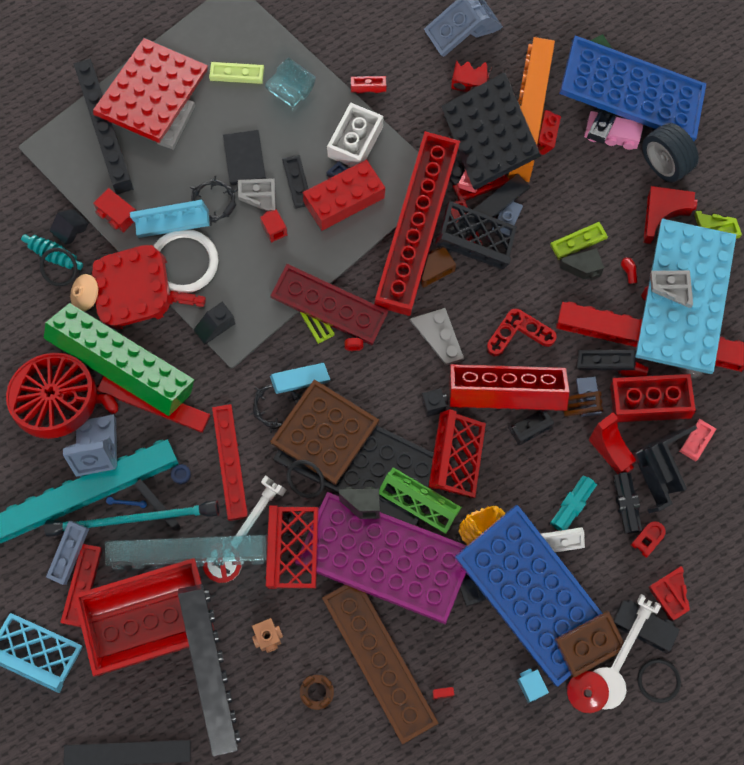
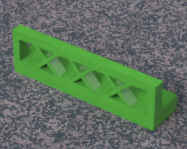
[379,467,462,533]

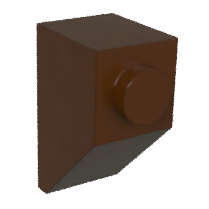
[421,248,456,288]

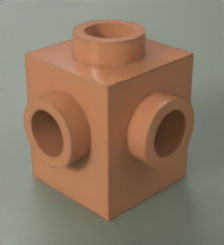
[252,618,283,653]

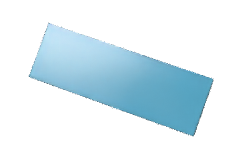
[270,363,330,394]

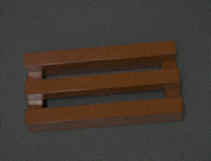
[564,391,603,416]

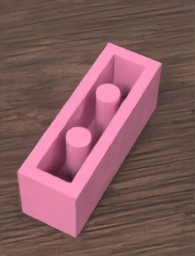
[584,111,643,150]

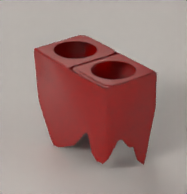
[451,60,492,92]

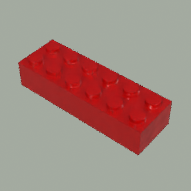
[449,364,570,411]

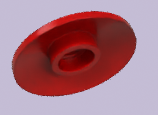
[567,671,609,713]

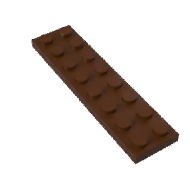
[322,585,439,745]

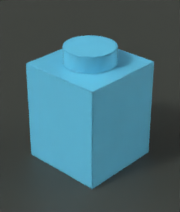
[517,669,549,703]

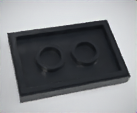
[223,130,266,185]

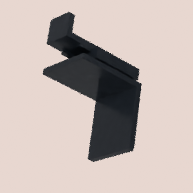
[633,425,697,513]

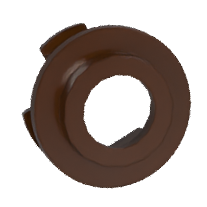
[300,675,334,710]

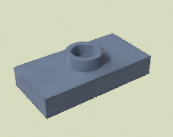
[492,202,523,237]
[576,377,601,417]

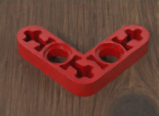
[487,309,557,356]

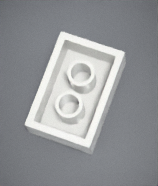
[327,103,383,167]

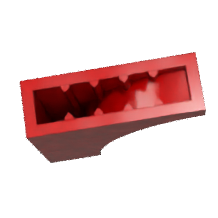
[643,186,697,244]
[589,413,636,474]

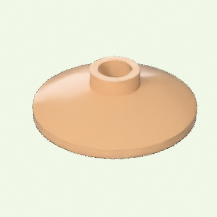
[70,274,98,311]

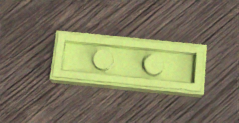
[209,62,264,84]

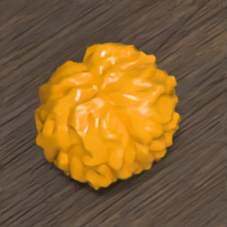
[459,506,506,546]

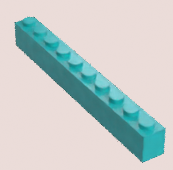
[0,439,179,544]

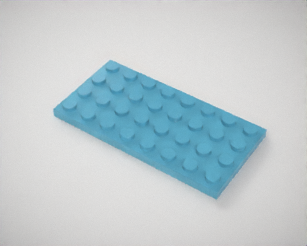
[635,219,737,374]

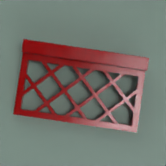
[428,409,486,498]
[266,506,319,589]

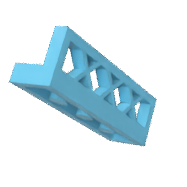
[130,200,210,238]

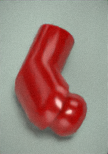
[621,258,638,283]

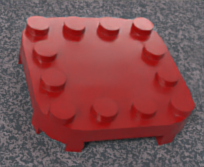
[92,245,173,329]

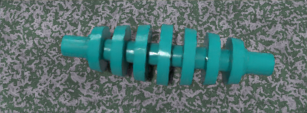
[21,234,83,270]

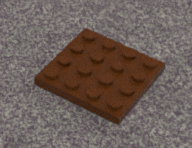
[270,379,379,485]

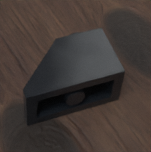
[193,301,236,345]

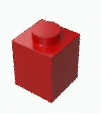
[260,209,288,243]

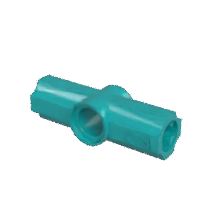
[550,475,597,531]

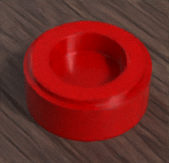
[344,338,364,351]

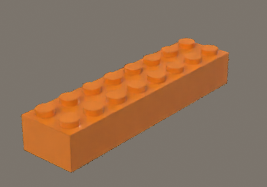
[508,37,555,182]

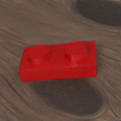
[351,76,386,93]

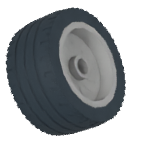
[642,123,699,182]

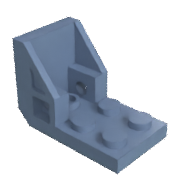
[424,0,503,57]
[63,414,117,476]

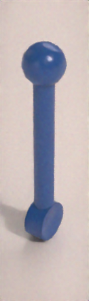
[106,497,147,508]

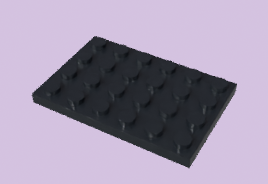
[441,72,541,190]

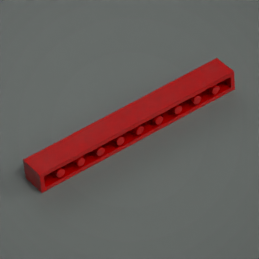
[556,302,744,372]

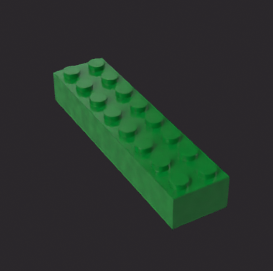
[44,303,194,416]

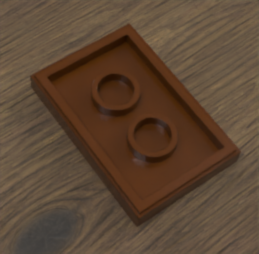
[554,611,624,678]

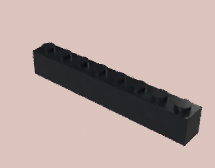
[73,58,134,195]
[178,584,241,757]

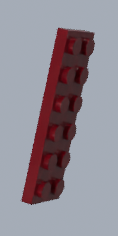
[270,264,389,346]

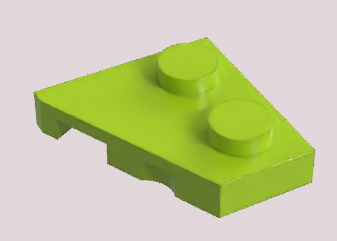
[694,211,742,239]

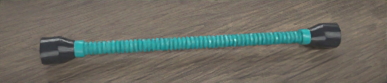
[44,500,220,537]

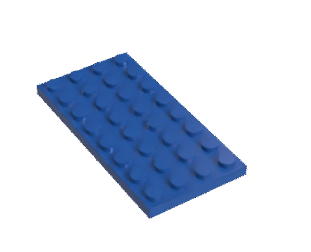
[559,35,706,141]
[455,505,602,687]

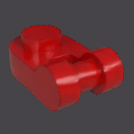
[631,521,666,558]

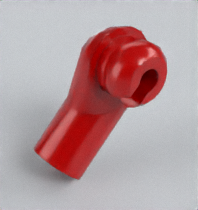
[96,394,119,414]

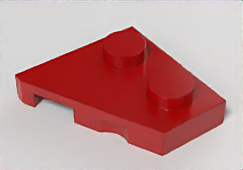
[648,566,690,621]

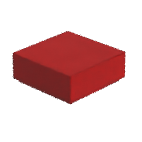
[432,687,454,700]

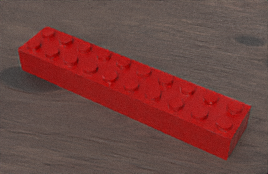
[375,131,460,316]

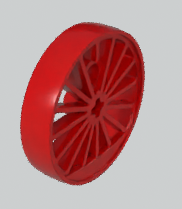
[6,353,97,439]

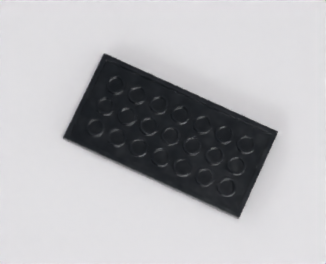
[273,426,434,526]

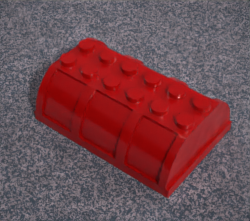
[74,558,214,677]

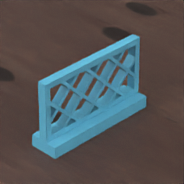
[0,613,83,693]

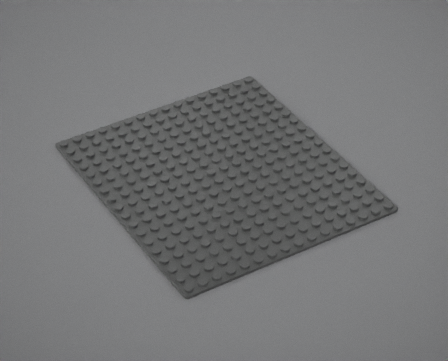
[19,0,418,368]

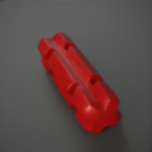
[170,291,206,307]

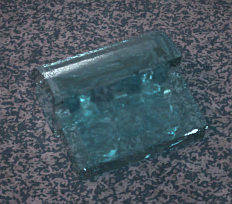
[265,57,316,107]

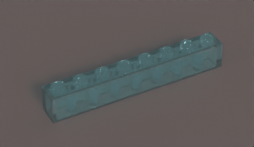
[105,534,268,570]

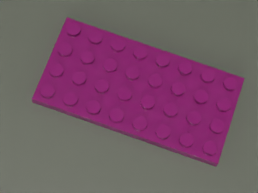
[295,492,467,625]

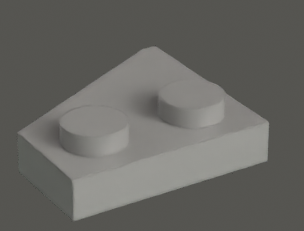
[238,179,276,211]
[650,270,693,308]

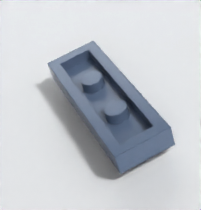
[46,521,89,585]

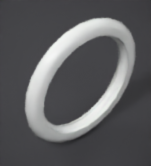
[153,229,219,294]

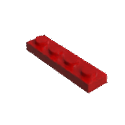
[60,544,103,628]

